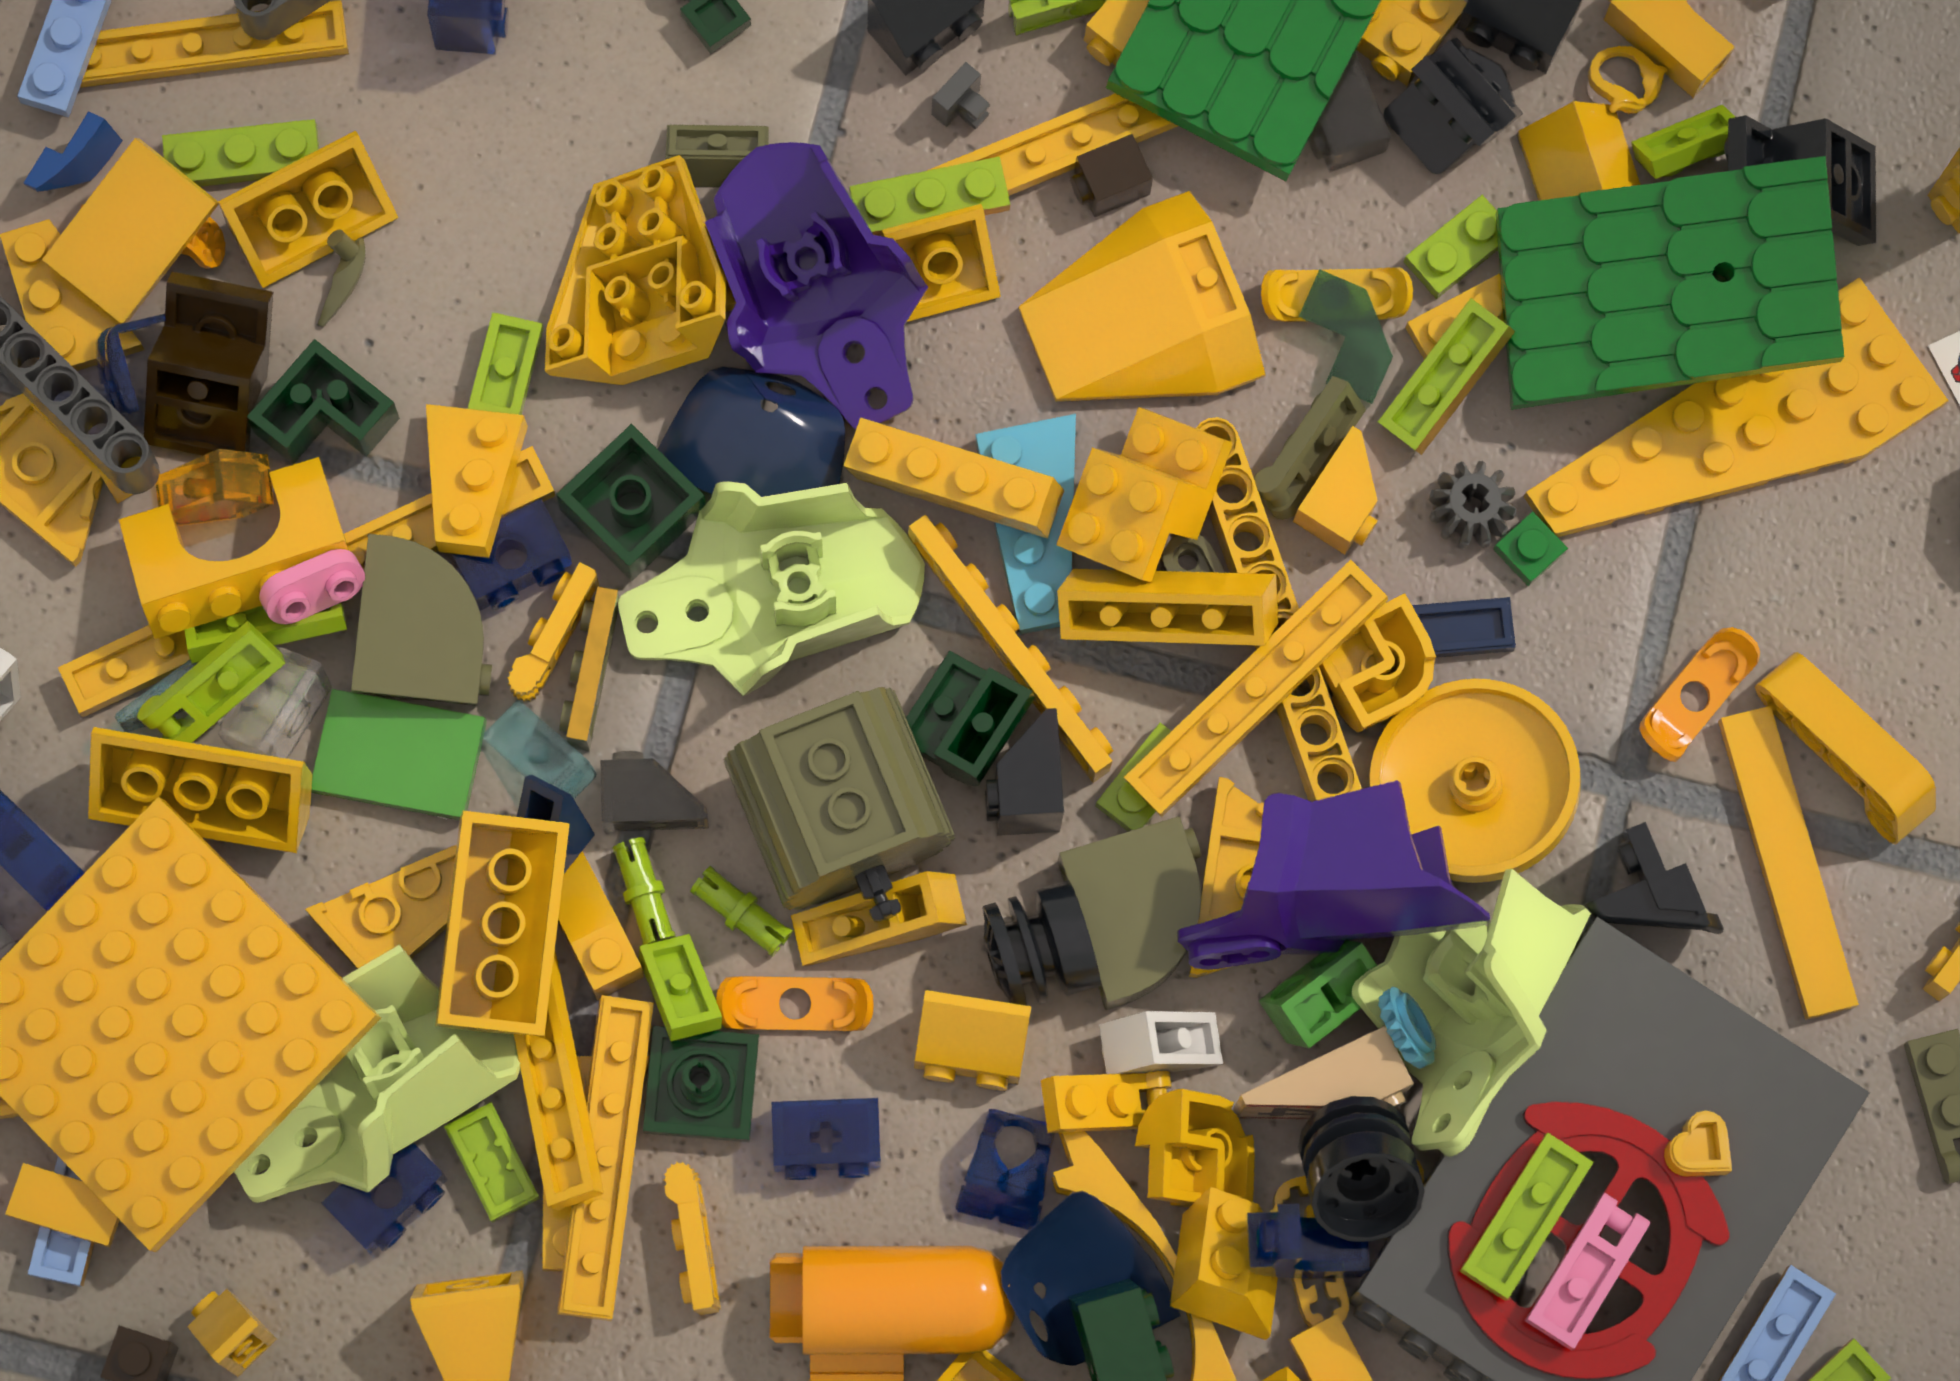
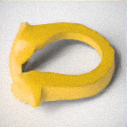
[1588,46,1668,114]

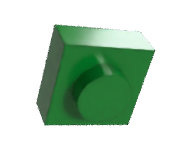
[1493,511,1568,587]

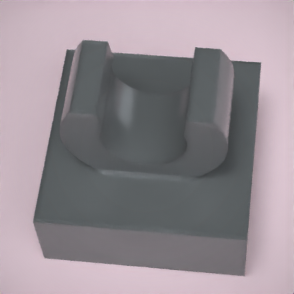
[931,62,990,129]

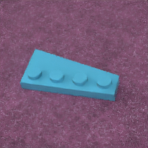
[975,414,1076,635]

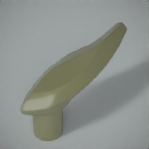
[317,230,366,327]

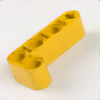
[1755,652,1936,844]

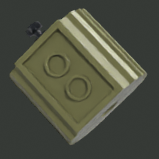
[724,687,955,922]

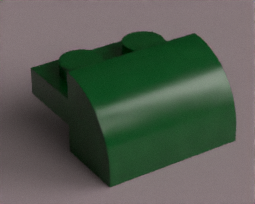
[906,651,1035,787]

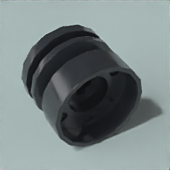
[982,880,1101,1006]
[1298,1096,1425,1242]

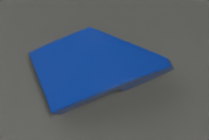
[24,111,123,192]

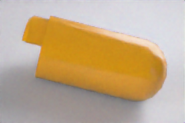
[769,1246,1016,1381]

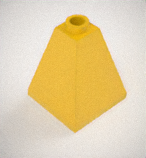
[410,1270,524,1381]

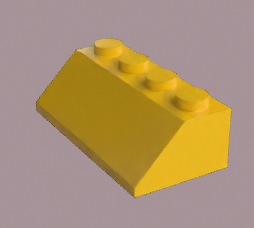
[88,727,312,853]
[435,811,570,1036]

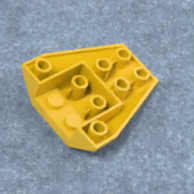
[545,155,726,385]
[1018,191,1266,402]

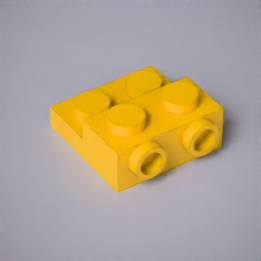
[1356,0,1467,86]

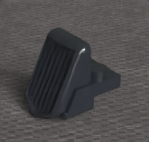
[1383,38,1523,174]
[1583,822,1724,935]

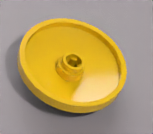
[1370,678,1581,883]

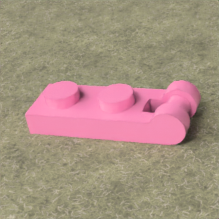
[1525,1192,1651,1350]

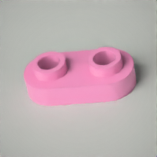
[259,549,365,624]

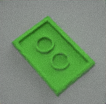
[311,689,487,820]

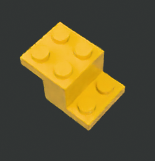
[1056,407,1233,582]

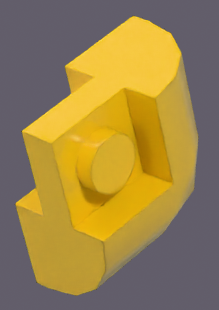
[1319,593,1436,733]
[1135,1089,1255,1208]

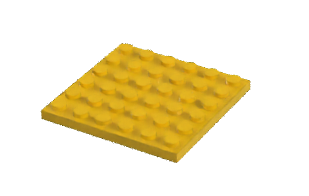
[0,797,381,1252]

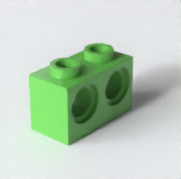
[1259,940,1377,1049]

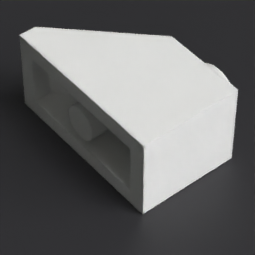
[1099,1011,1223,1074]

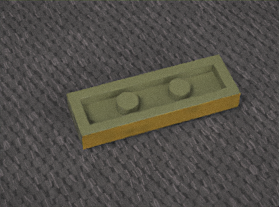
[559,586,620,752]

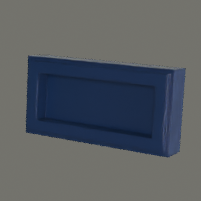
[1412,597,1516,658]

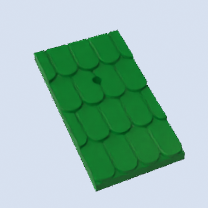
[1106,0,1382,182]
[1496,156,1844,410]

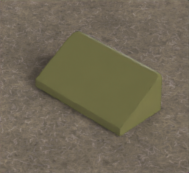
[665,125,769,187]

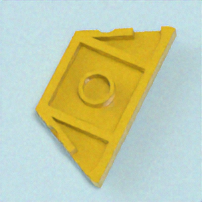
[0,393,104,567]
[1189,777,1264,978]

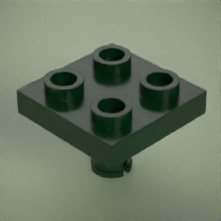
[643,1026,759,1143]

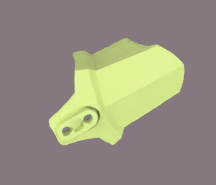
[618,482,925,696]
[1352,869,1591,1157]
[234,944,520,1203]

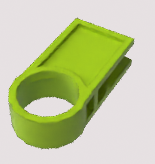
[1008,0,1107,35]

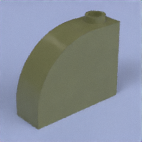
[351,534,492,706]
[1057,816,1201,1010]

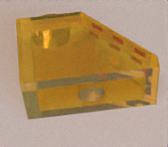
[155,449,274,526]

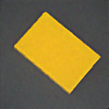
[42,138,219,325]

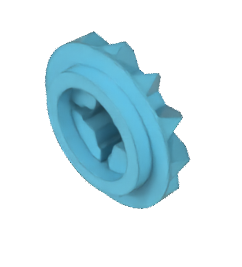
[1379,987,1436,1069]

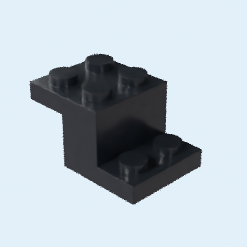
[1724,115,1876,246]

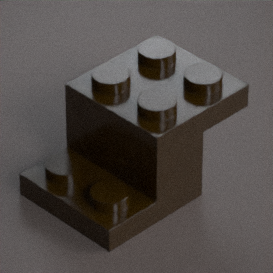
[143,271,274,464]

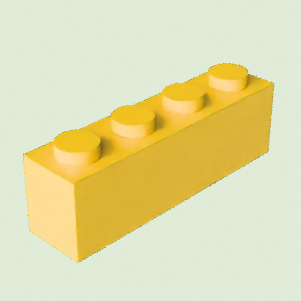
[843,417,1064,539]
[1057,569,1279,646]

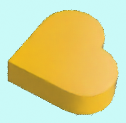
[1664,1111,1732,1176]

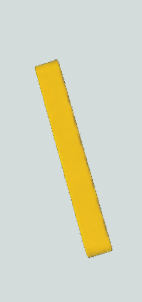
[1196,417,1362,802]

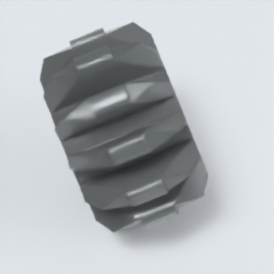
[1428,461,1517,549]

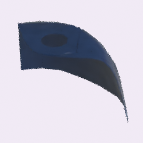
[658,367,845,497]
[1001,1191,1181,1366]

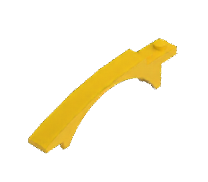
[1051,1131,1237,1381]

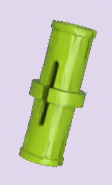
[612,837,676,945]
[690,866,793,957]

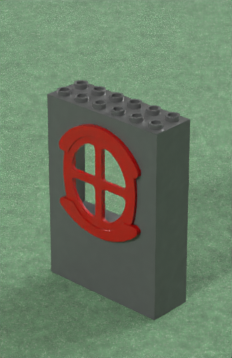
[1349,917,1870,1381]

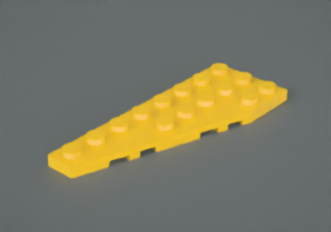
[1524,277,1949,537]

